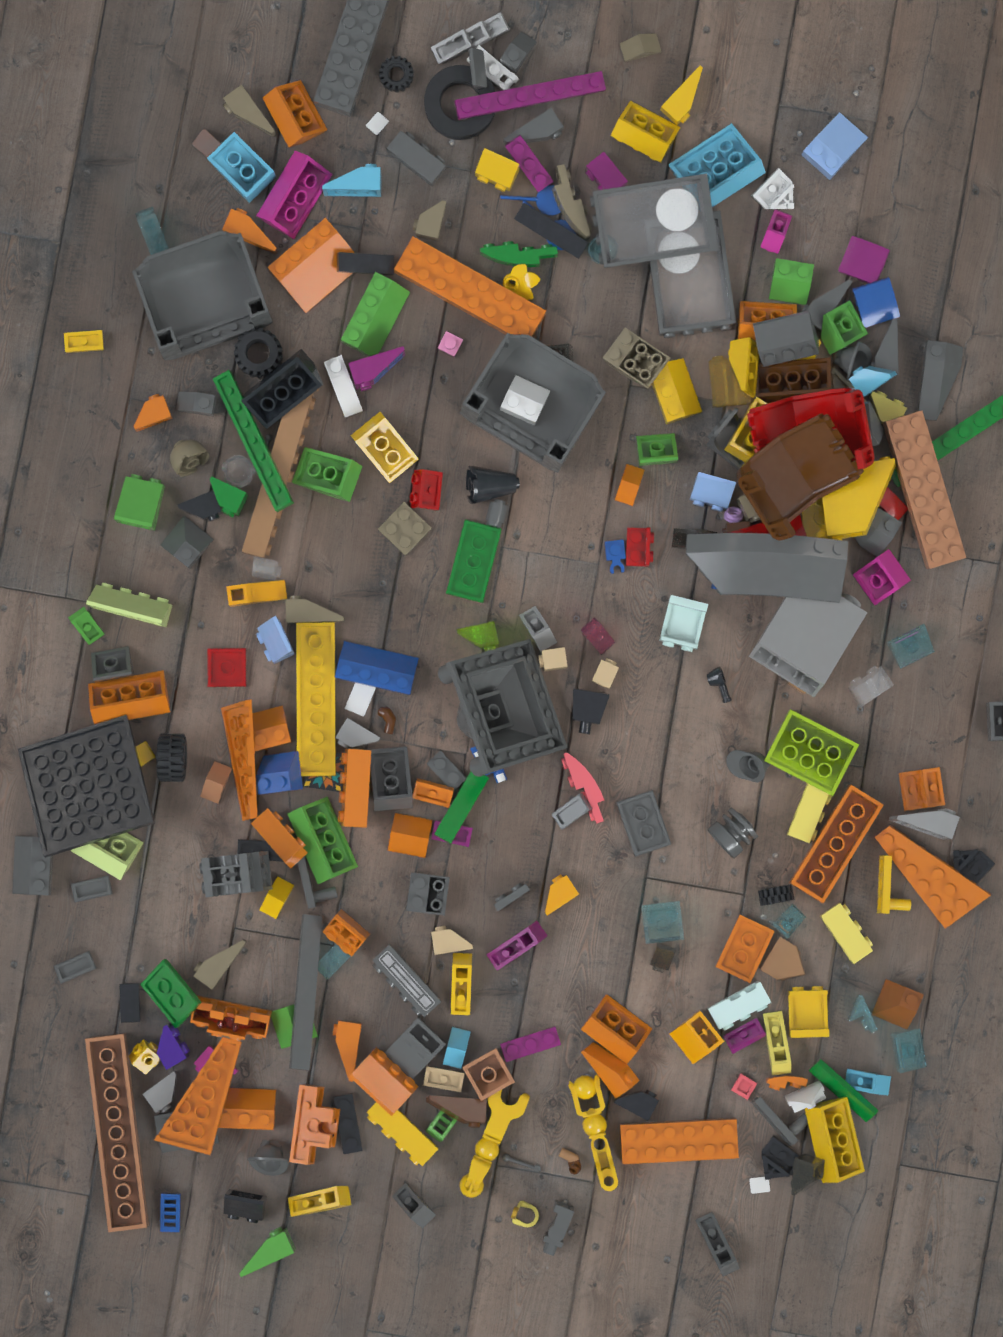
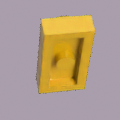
[64,330,104,353]

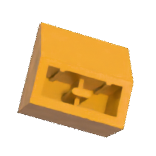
[669,1010,724,1064]

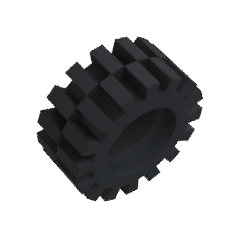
[379,56,414,92]
[758,884,795,906]

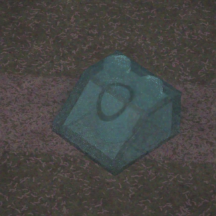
[641,901,684,944]

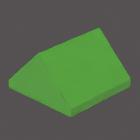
[636,433,678,466]
[271,1004,318,1049]

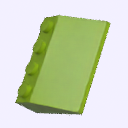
[764,709,859,796]

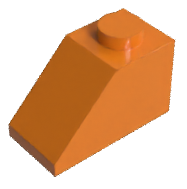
[134,394,173,432]

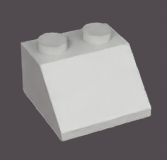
[500,375,550,426]

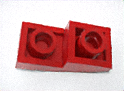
[878,487,908,520]

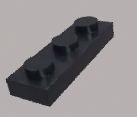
[333,1093,363,1154]

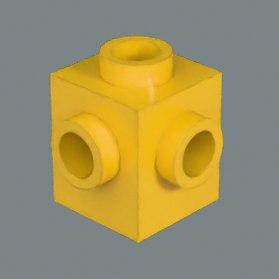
[128,1039,160,1074]

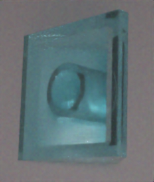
[887,624,935,669]
[891,1029,927,1073]

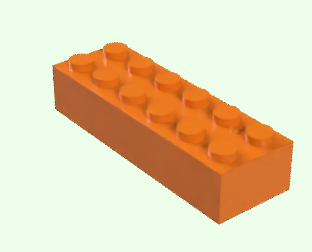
[789,785,884,903]
[620,1118,739,1164]

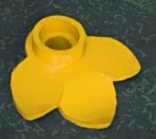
[503,264,540,300]

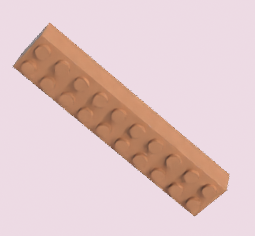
[85,1033,149,1232]

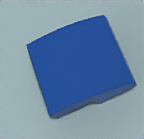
[853,277,900,328]

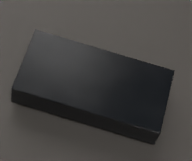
[119,983,140,1023]

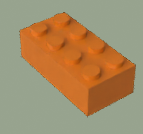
[338,749,371,828]

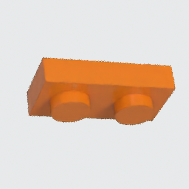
[412,778,454,808]

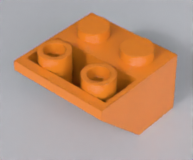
[323,909,371,957]

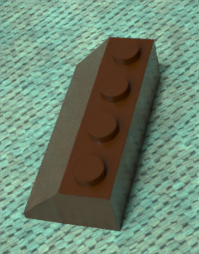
[755,357,834,403]

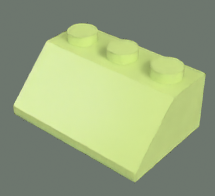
[71,832,144,880]

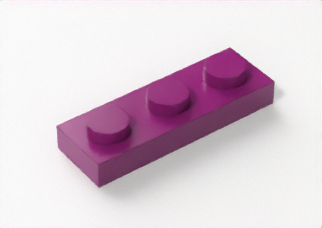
[505,135,554,192]
[500,1026,561,1062]

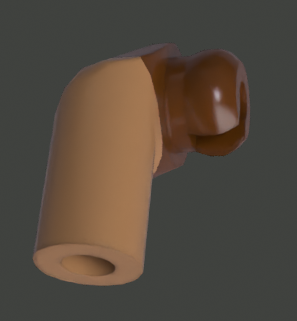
[559,1148,581,1175]

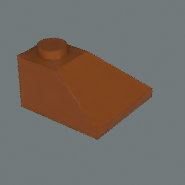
[871,979,924,1029]

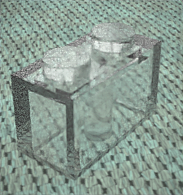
[848,666,894,707]

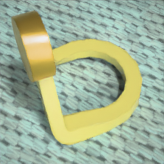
[511,1201,539,1228]

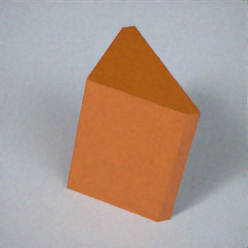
[388,813,433,858]

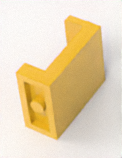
[788,986,829,1038]

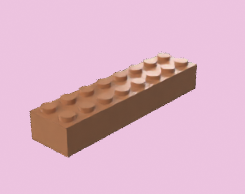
[882,410,966,569]

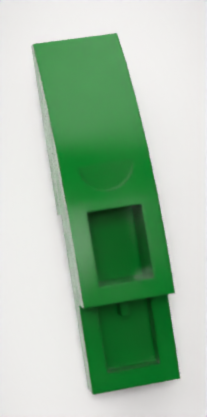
[480,241,558,268]

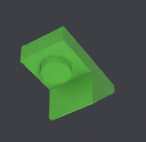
[68,607,104,645]

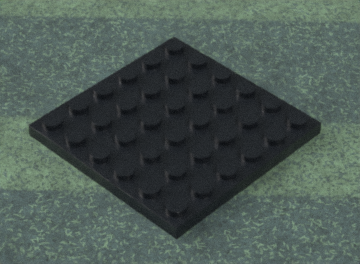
[18,715,155,858]

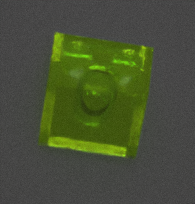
[456,621,499,652]

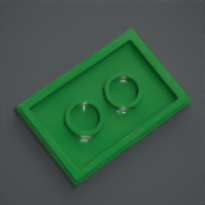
[140,959,202,1028]

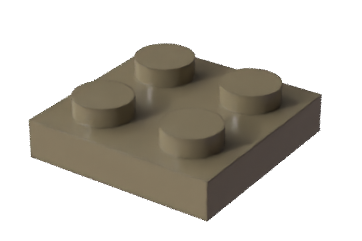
[378,502,432,556]

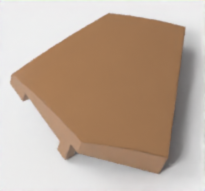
[760,937,805,981]

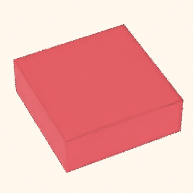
[731,1073,757,1100]

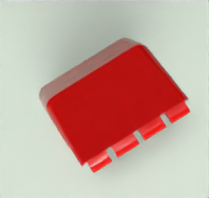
[747,387,875,469]

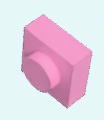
[438,331,463,358]

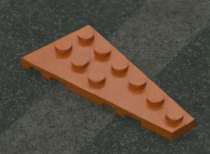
[221,699,258,821]
[875,825,991,929]
[154,1037,242,1156]

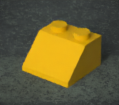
[475,148,519,192]

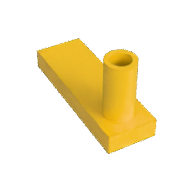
[877,855,911,914]

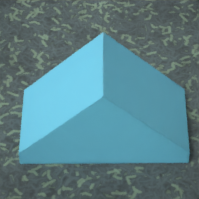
[443,1027,471,1069]

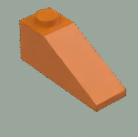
[222,208,278,254]
[333,1020,362,1082]
[581,1042,640,1098]

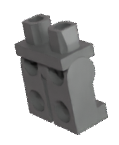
[543,1200,574,1256]

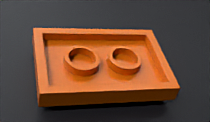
[715,914,775,983]

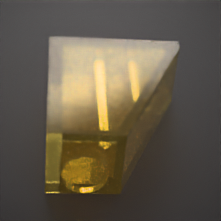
[708,356,751,408]

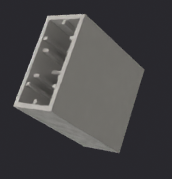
[749,594,867,697]

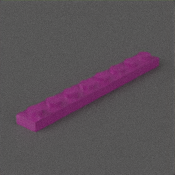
[454,71,606,120]

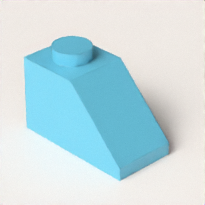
[849,366,897,397]
[845,1069,891,1096]

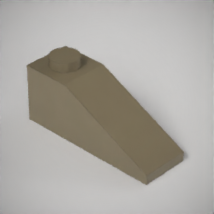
[223,85,276,137]
[285,596,345,624]
[193,940,247,990]

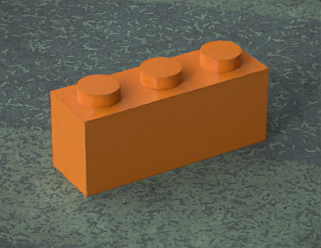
[251,808,308,868]

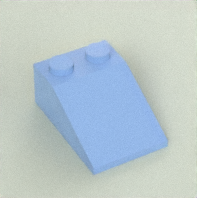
[802,113,868,180]
[690,472,736,512]
[256,616,295,664]

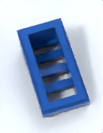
[160,1193,181,1232]

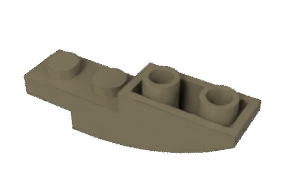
[552,164,592,240]

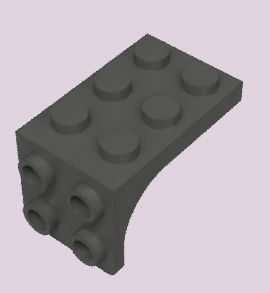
[706,407,745,470]

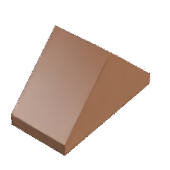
[200,761,233,804]

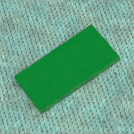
[446,520,502,603]

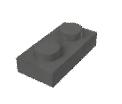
[427,751,467,790]
[494,883,530,911]

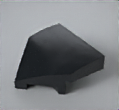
[953,849,995,884]
[761,1135,804,1180]

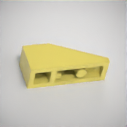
[763,1011,791,1075]

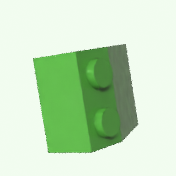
[292,447,362,502]
[239,1227,296,1277]

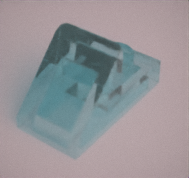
[318,944,351,980]
[847,994,878,1033]

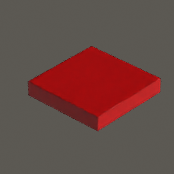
[207,648,246,687]

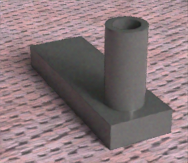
[298,856,338,909]
[751,1096,808,1146]

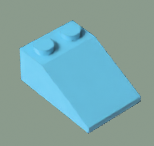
[207,132,276,203]
[322,164,381,197]

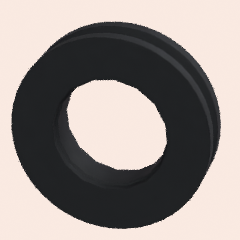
[424,65,495,140]

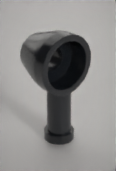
[707,667,732,703]

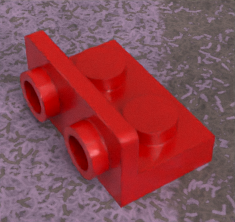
[409,469,443,511]
[626,527,654,567]

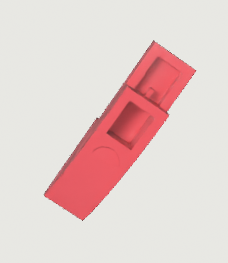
[561,753,604,824]

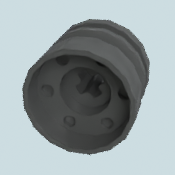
[707,807,758,859]

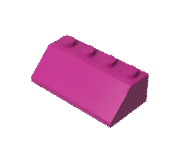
[256,151,333,239]

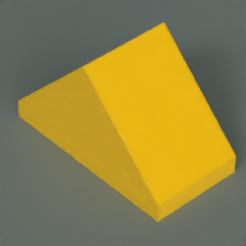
[259,876,295,919]

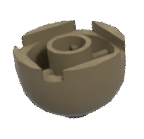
[170,440,209,477]

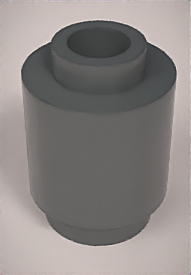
[486,499,508,528]

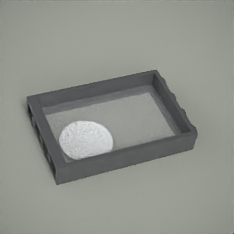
[590,173,718,268]
[644,210,736,338]

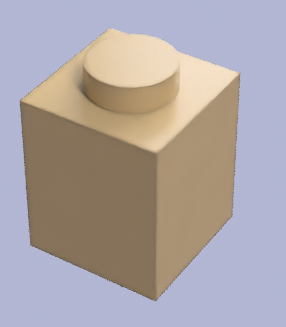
[592,658,619,689]

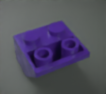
[157,1023,190,1070]

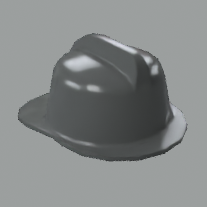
[726,750,770,783]

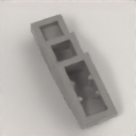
[431,12,510,64]

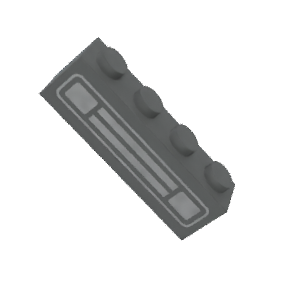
[372,944,442,1017]

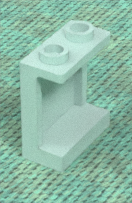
[659,595,708,652]

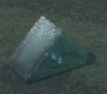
[772,904,806,939]

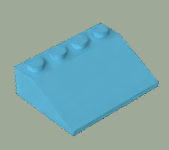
[668,124,766,212]

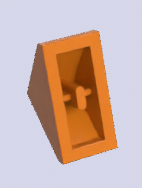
[615,464,645,506]

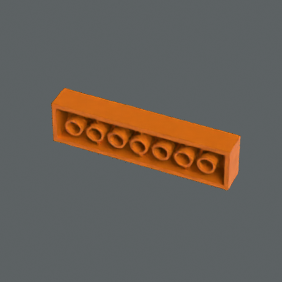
[394,236,546,337]

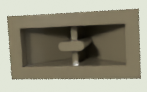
[620,34,662,62]

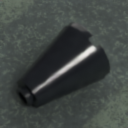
[466,466,520,504]

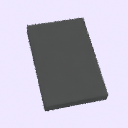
[616,790,671,857]

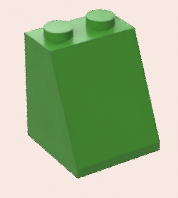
[114,474,165,531]

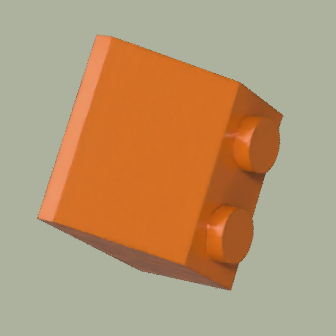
[252,705,292,752]

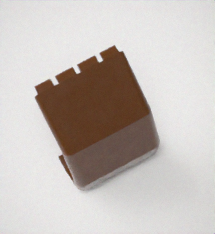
[736,413,864,541]

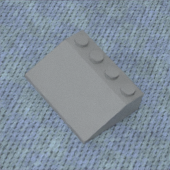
[889,808,960,840]

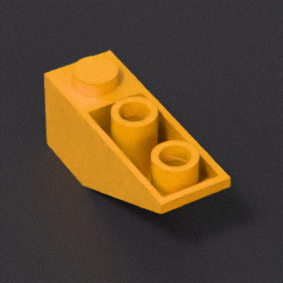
[226,580,287,607]

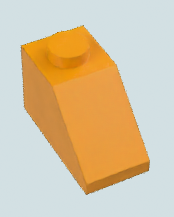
[545,874,579,916]

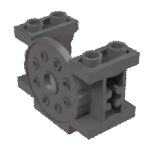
[199,851,273,897]

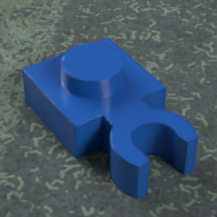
[604,540,626,574]

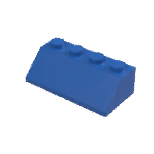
[335,641,419,695]

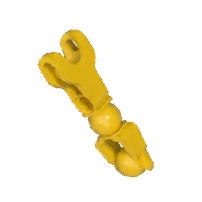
[568,1074,618,1191]
[459,1090,530,1198]

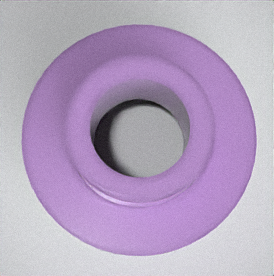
[724,507,743,523]

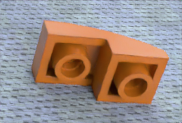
[765,1075,808,1091]

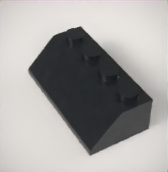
[241,349,323,429]

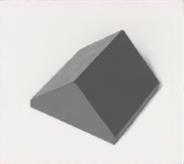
[91,646,134,682]

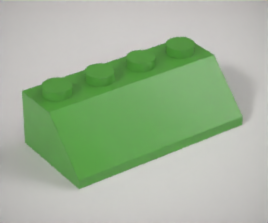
[341,272,410,357]
[287,796,358,884]

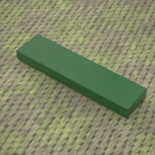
[434,772,489,844]
[809,1059,879,1122]

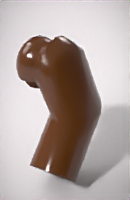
[378,707,396,735]

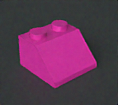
[853,549,911,606]

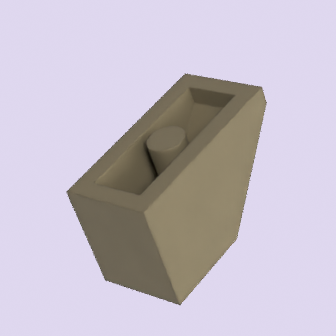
[413,200,447,241]

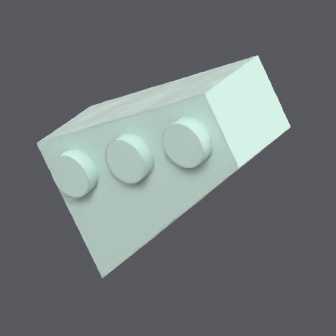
[707,981,771,1031]

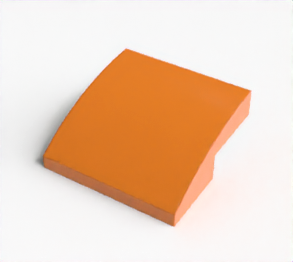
[899,767,945,811]

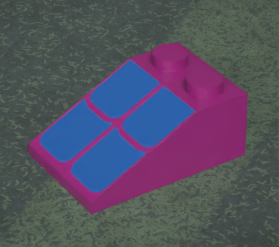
[348,346,405,391]

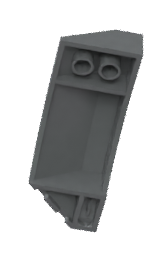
[686,533,848,603]

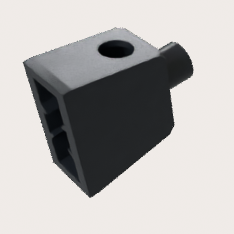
[573,689,609,735]

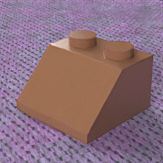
[462,1048,515,1101]

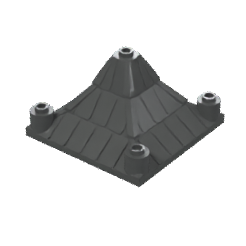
[438,639,568,777]

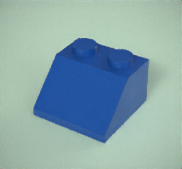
[256,751,303,795]

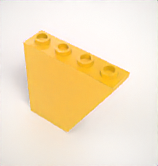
[822,457,896,540]

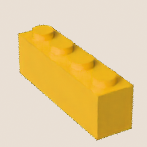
[366,1102,439,1166]

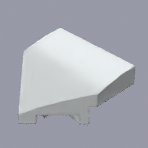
[751,168,794,209]
[784,1081,826,1112]

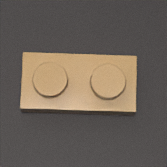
[423,1066,465,1092]

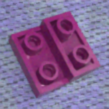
[838,236,890,284]

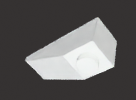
[324,355,363,418]

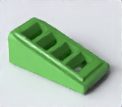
[425,1110,457,1142]

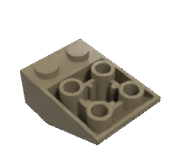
[603,328,671,389]

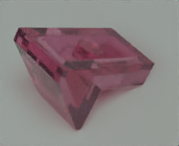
[580,617,615,655]

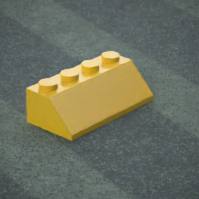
[805,1097,865,1183]

